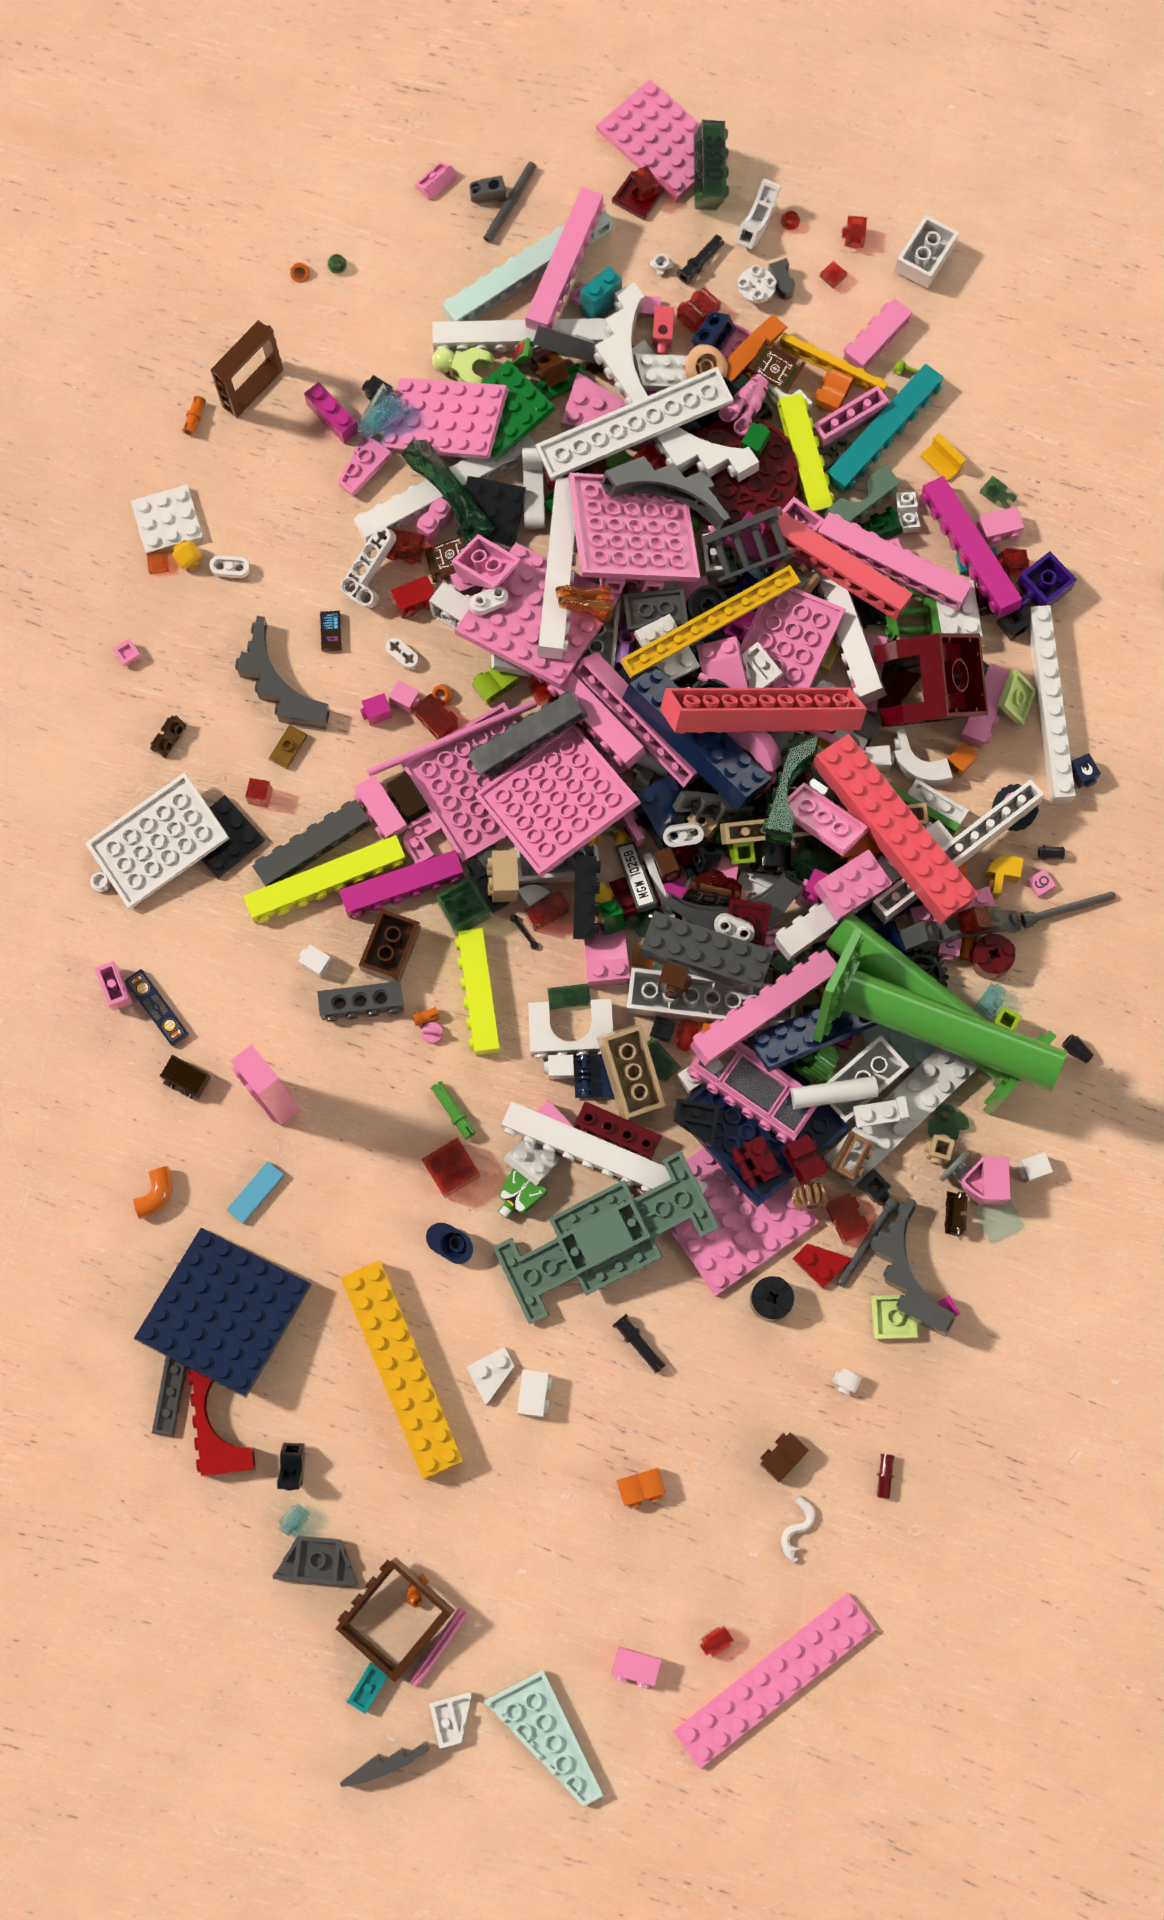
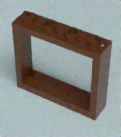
[210,320,283,418]
[335,1557,455,1683]

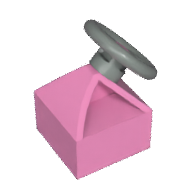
[939,1149,1011,1205]

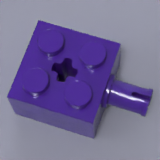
[1016,551,1077,611]

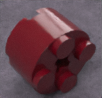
[971,933,1016,980]

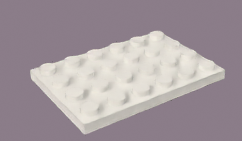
[85,772,230,909]

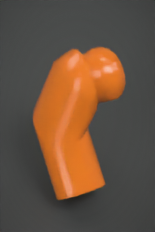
[407,1573,429,1608]

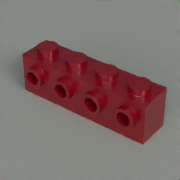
[574,1101,662,1160]

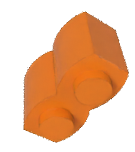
[814,368,854,413]
[616,1468,666,1509]

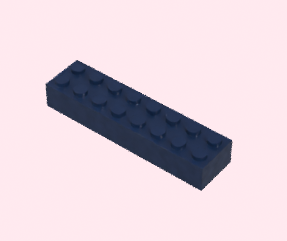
[622,666,772,811]

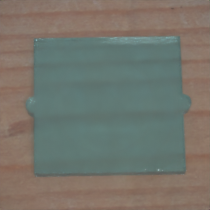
[975,1200,1024,1243]

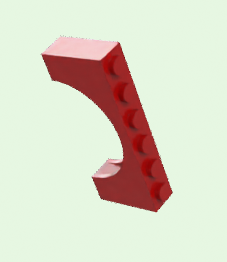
[188,1370,256,1477]

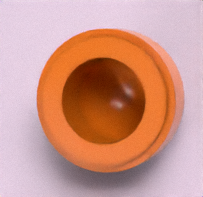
[290,262,310,283]
[432,684,453,705]

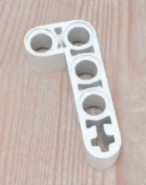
[522,448,545,530]
[341,527,396,608]

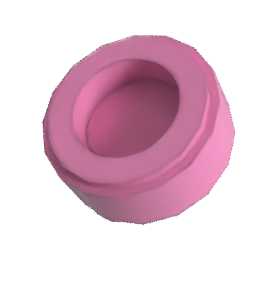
[422,1022,443,1044]

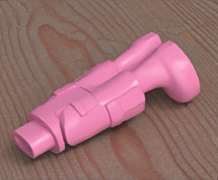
[719,374,769,435]

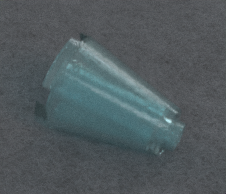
[357,383,410,438]

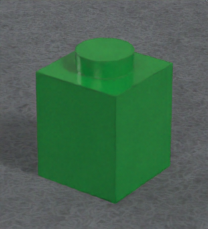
[741,422,770,458]
[598,899,625,935]

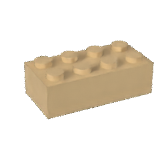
[597,1025,666,1119]

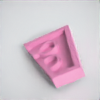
[338,431,393,497]

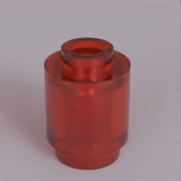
[673,1019,699,1052]
[699,1626,734,1658]

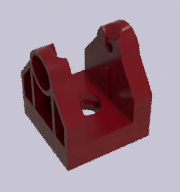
[873,633,988,727]

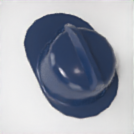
[426,1223,473,1264]

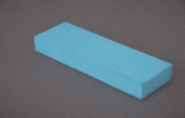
[227,1161,284,1224]

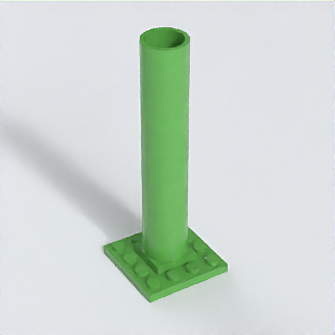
[826,912,1056,1115]
[813,928,1067,1092]

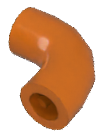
[133,1166,173,1219]

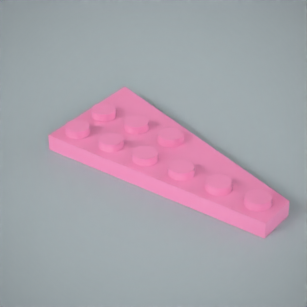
[561,372,657,450]

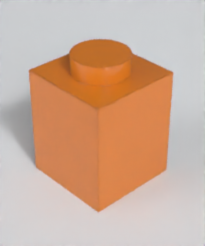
[947,741,979,778]

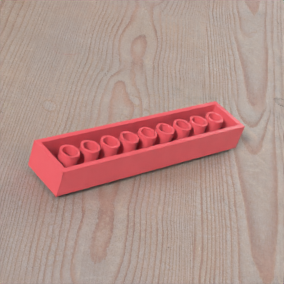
[660,687,867,733]
[812,734,979,925]

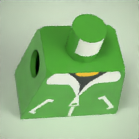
[497,1168,547,1219]

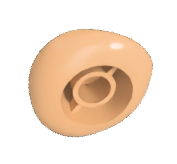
[685,344,728,379]

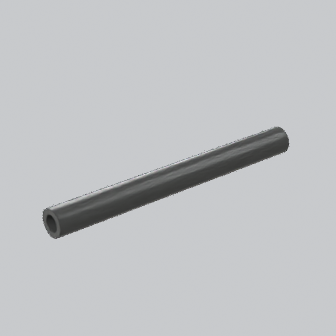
[483,161,537,243]

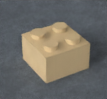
[487,850,519,902]

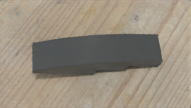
[532,324,602,365]
[672,791,756,823]
[339,1742,430,1787]

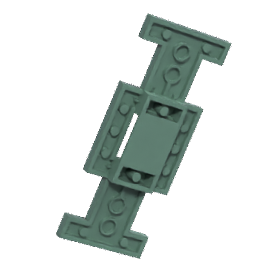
[493,1150,720,1325]

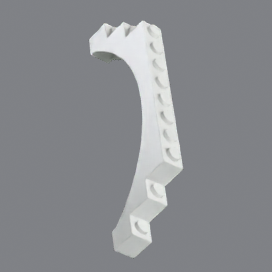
[594,282,759,482]

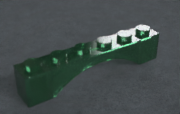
[401,439,494,543]
[762,732,819,846]

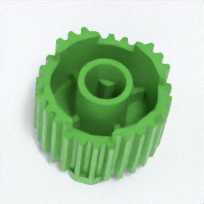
[793,1045,840,1083]

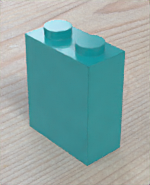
[580,266,622,319]

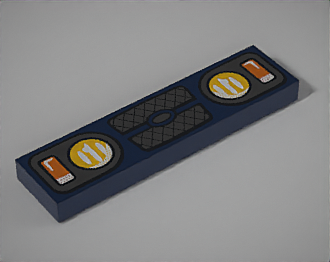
[124,969,189,1047]

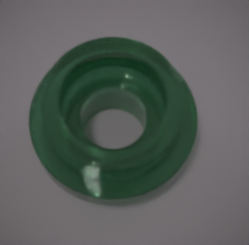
[328,254,347,273]

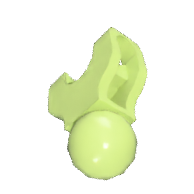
[431,347,494,383]

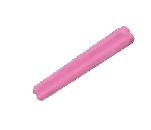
[409,1608,468,1687]

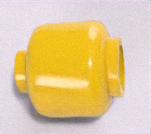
[172,540,202,570]

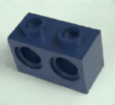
[691,311,736,351]

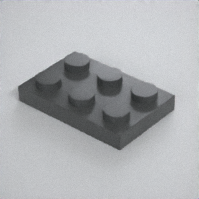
[623,588,688,633]

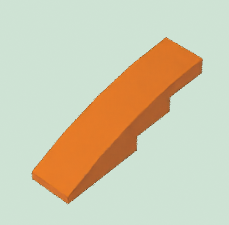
[726,314,788,383]

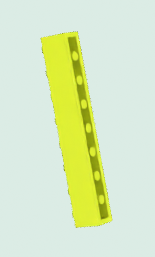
[243,835,407,923]

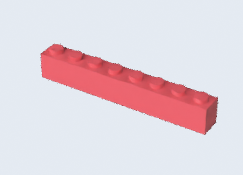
[762,511,913,621]

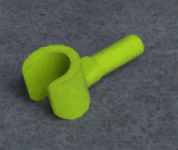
[892,360,919,375]

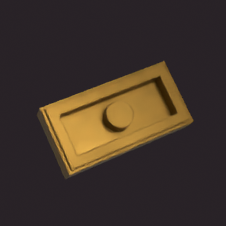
[269,725,307,769]

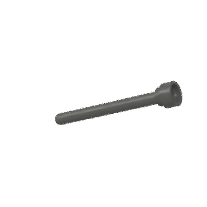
[1020,891,1116,929]
[837,1196,900,1287]

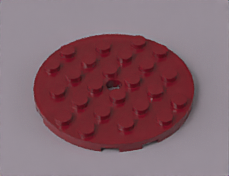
[682,417,798,527]

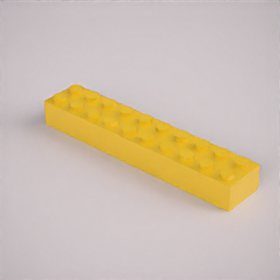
[340,1260,464,1479]

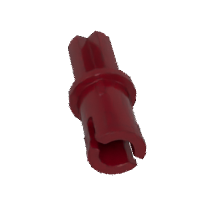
[877,1454,895,1499]

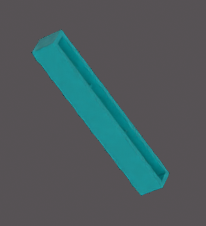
[827,363,944,494]

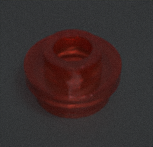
[781,211,800,230]

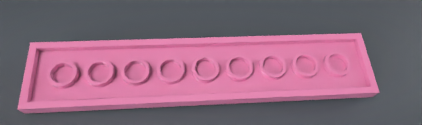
[673,1593,875,1769]

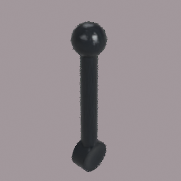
[510,914,539,950]

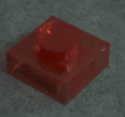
[820,261,847,289]

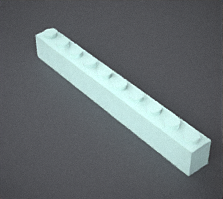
[442,210,612,321]

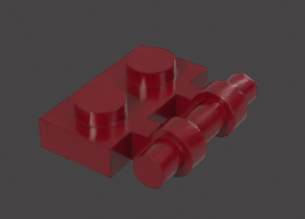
[730,1135,782,1189]

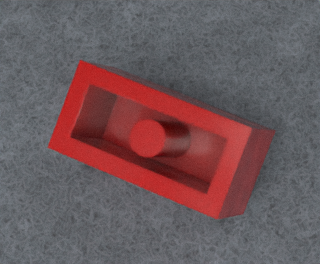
[391,575,435,618]

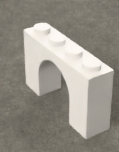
[528,999,613,1059]

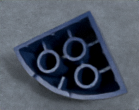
[633,775,691,850]

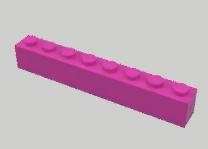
[920,476,1022,618]

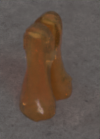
[555,585,614,623]

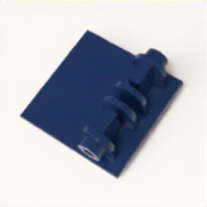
[574,1054,614,1098]

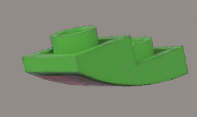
[512,338,533,369]

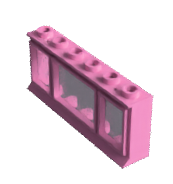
[686,1042,817,1144]

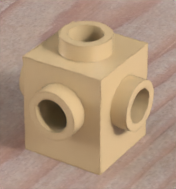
[687,812,720,842]
[924,1134,956,1166]

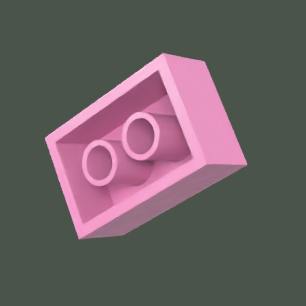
[813,849,893,922]

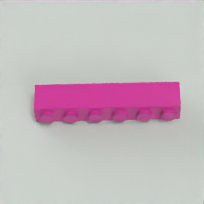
[339,850,465,918]

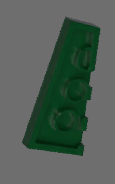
[856,505,903,539]

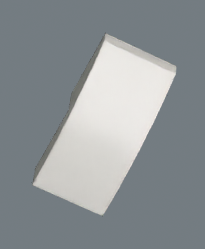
[895,492,920,533]

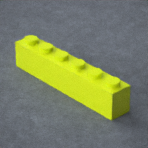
[777,393,835,514]
[455,928,500,1056]

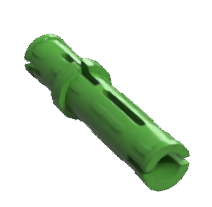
[430,1081,476,1140]

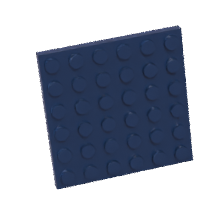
[673,1047,850,1208]
[134,1228,312,1398]

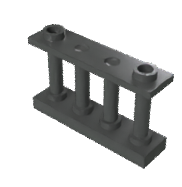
[703,506,797,584]

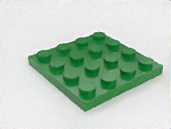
[481,359,556,461]

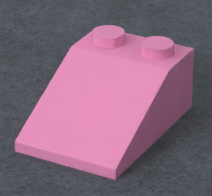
[451,534,522,589]
[697,636,749,688]
[584,925,630,987]

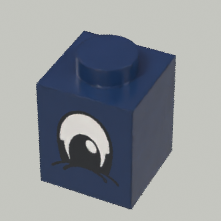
[1071,753,1101,788]

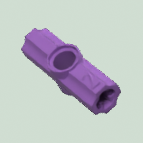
[615,615,636,671]

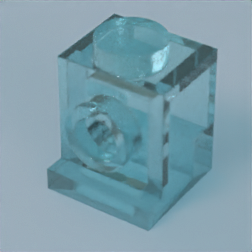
[975,983,1006,1019]

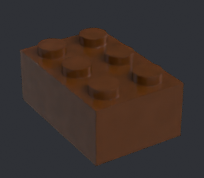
[359,909,421,982]

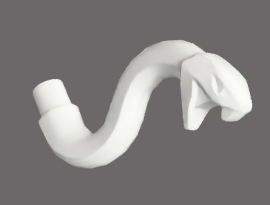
[781,1496,816,1563]

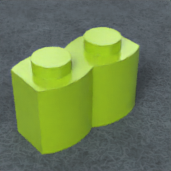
[472,665,519,705]

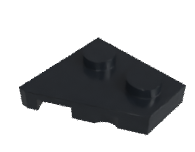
[673,1099,719,1147]

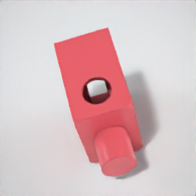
[652,306,674,355]

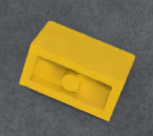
[920,433,966,482]

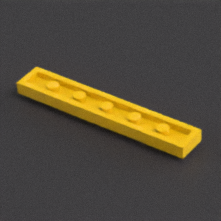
[779,332,887,393]

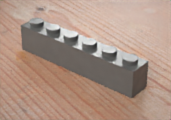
[468,691,588,778]
[252,799,371,887]

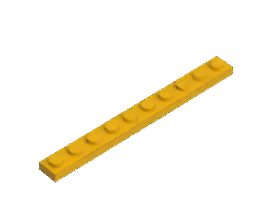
[620,565,801,679]

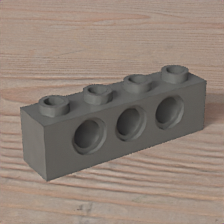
[317,981,404,1022]

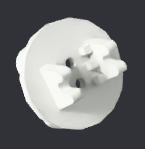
[737,265,776,303]

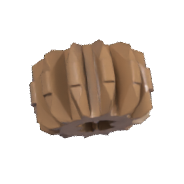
[792,1182,829,1212]

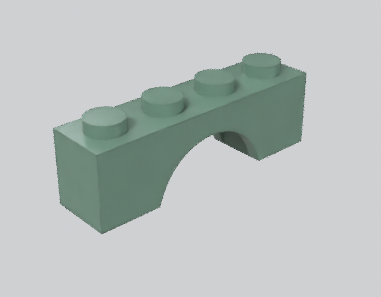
[823,464,900,523]

